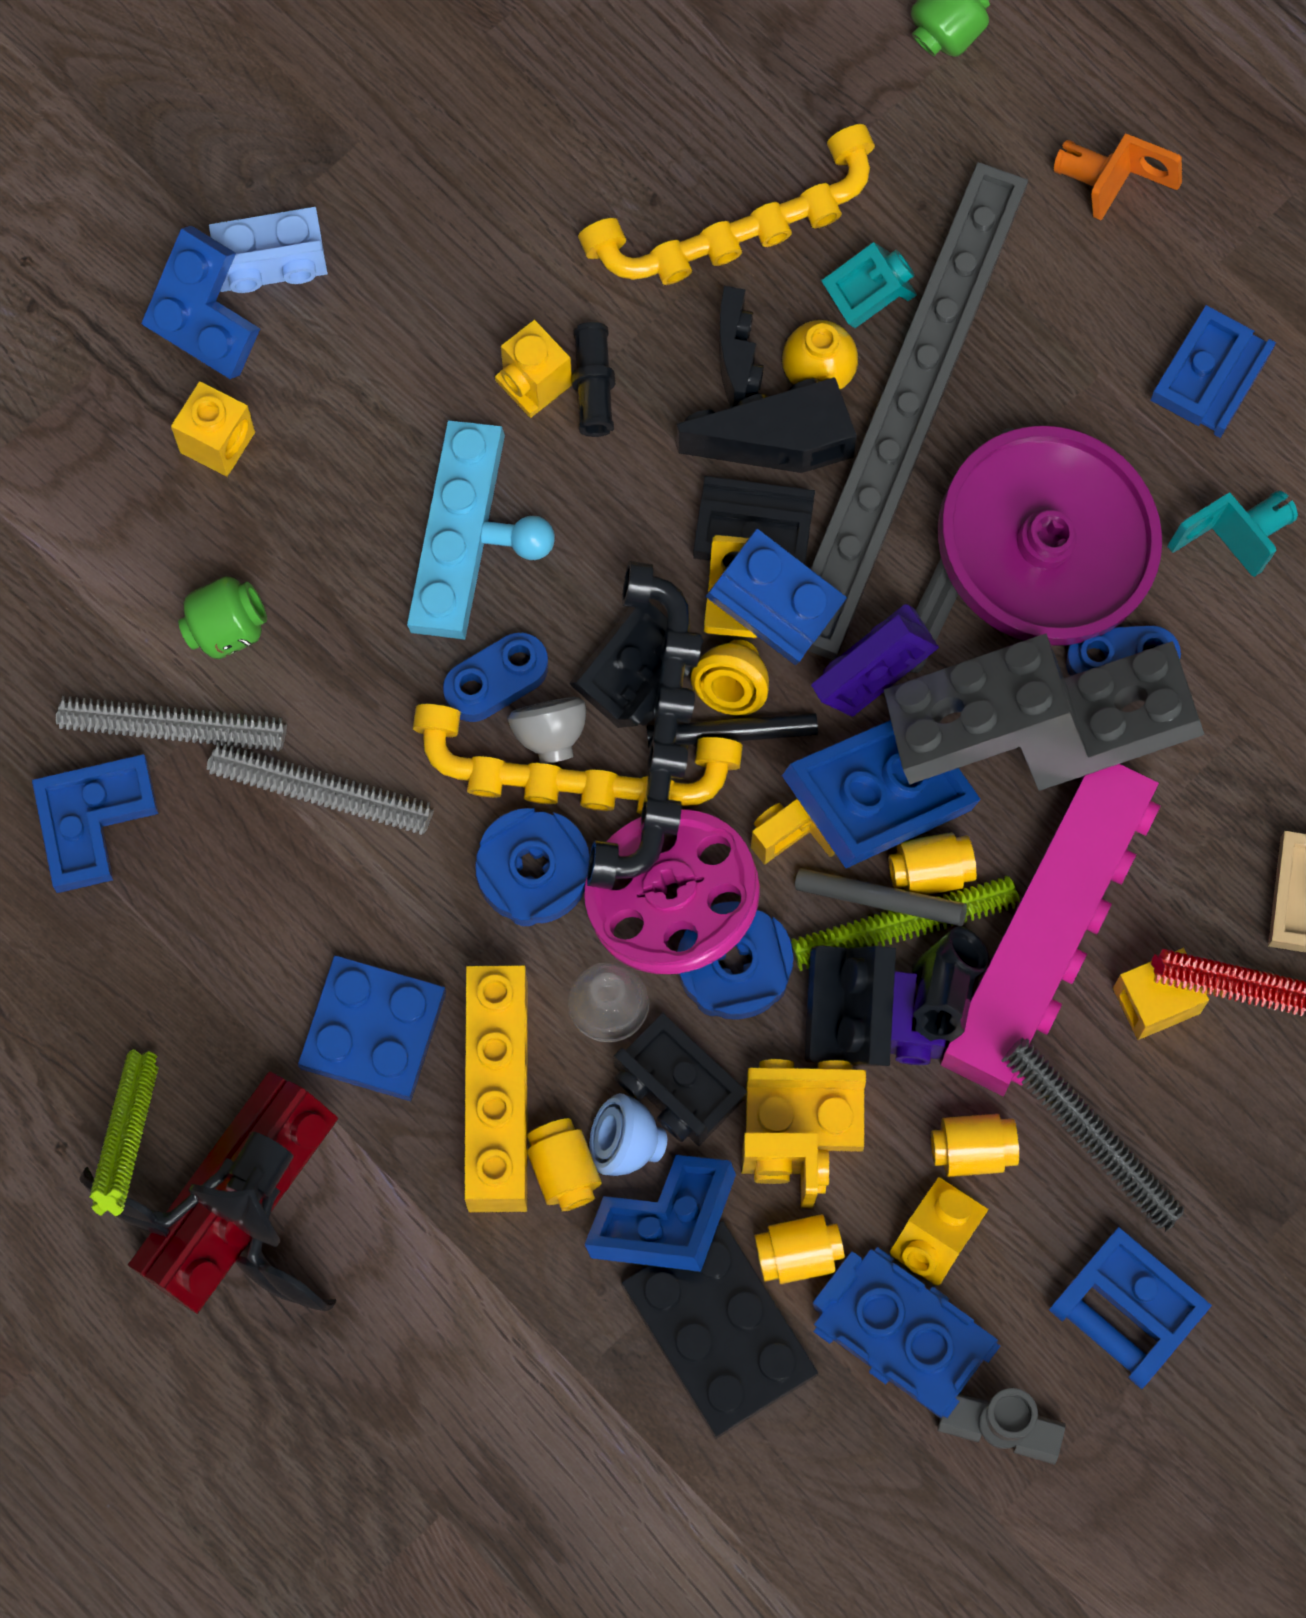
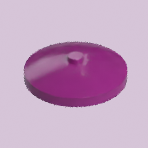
[938,426,1162,646]

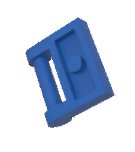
[1049,1227,1212,1389]

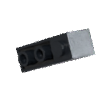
[676,377,857,473]

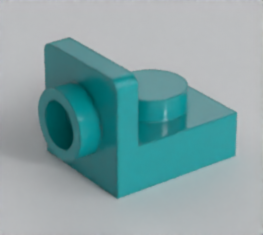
[821,242,917,328]

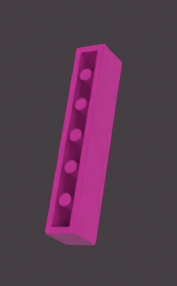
[941,764,1161,1097]

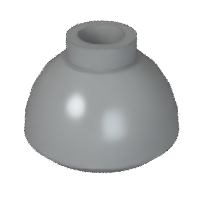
[507,697,586,764]

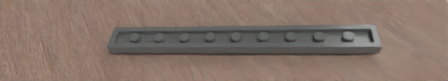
[807,162,1028,660]

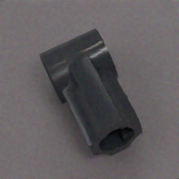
[912,927,990,1042]

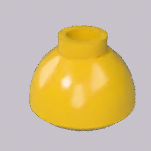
[782,320,858,389]
[691,640,769,716]

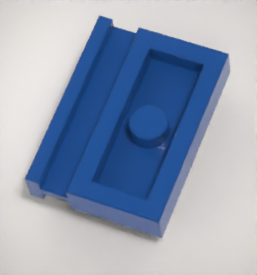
[1150,305,1276,438]
[705,529,847,665]

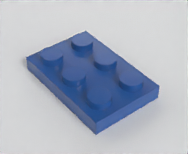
[782,720,981,868]

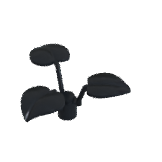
[80,1132,336,1311]

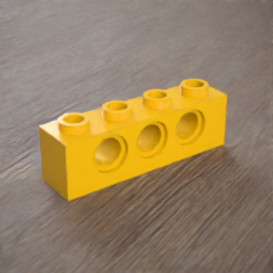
[465,966,528,1212]

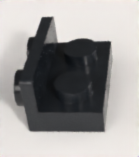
[805,946,896,1066]

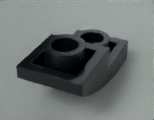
[719,285,764,408]

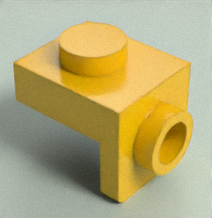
[751,799,835,865]
[890,1177,989,1285]

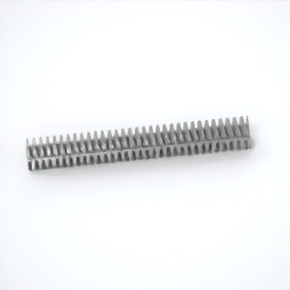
[56,696,287,751]
[207,742,434,835]

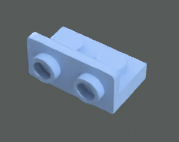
[209,207,328,293]

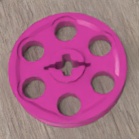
[585,809,760,974]

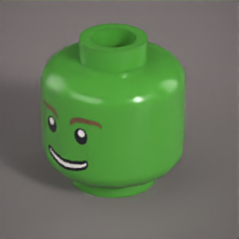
[178,576,267,659]

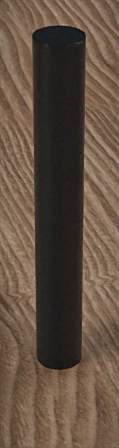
[647,713,818,748]

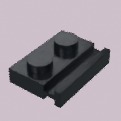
[693,476,815,565]

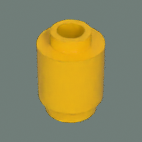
[888,832,977,895]
[931,1114,1019,1177]
[527,1118,602,1211]
[754,1214,845,1284]

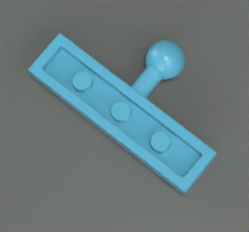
[407,421,555,640]

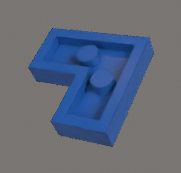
[141,226,260,379]
[32,754,158,893]
[585,1155,736,1272]

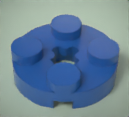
[476,808,589,926]
[677,901,793,1020]

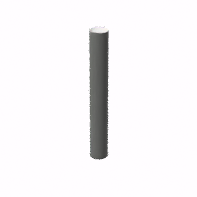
[795,868,967,926]

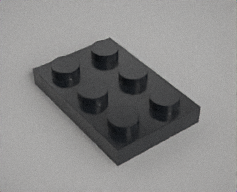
[621,1221,818,1439]

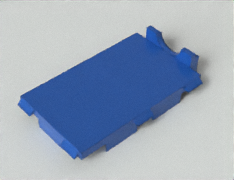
[813,1247,1000,1418]

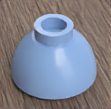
[589,1093,667,1176]

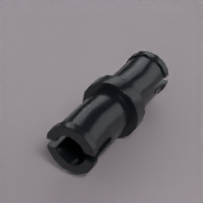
[572,322,616,437]

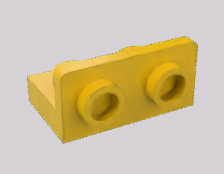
[746,1059,866,1151]
[742,1133,829,1208]

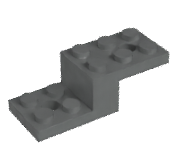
[884,633,1205,791]

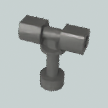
[937,1388,1066,1465]

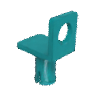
[1167,491,1298,577]

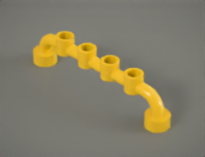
[578,124,875,285]
[413,704,743,814]

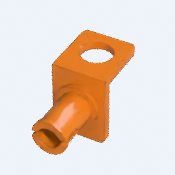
[1054,133,1182,220]

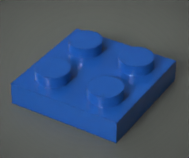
[298,955,446,1102]

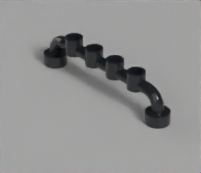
[587,561,702,889]

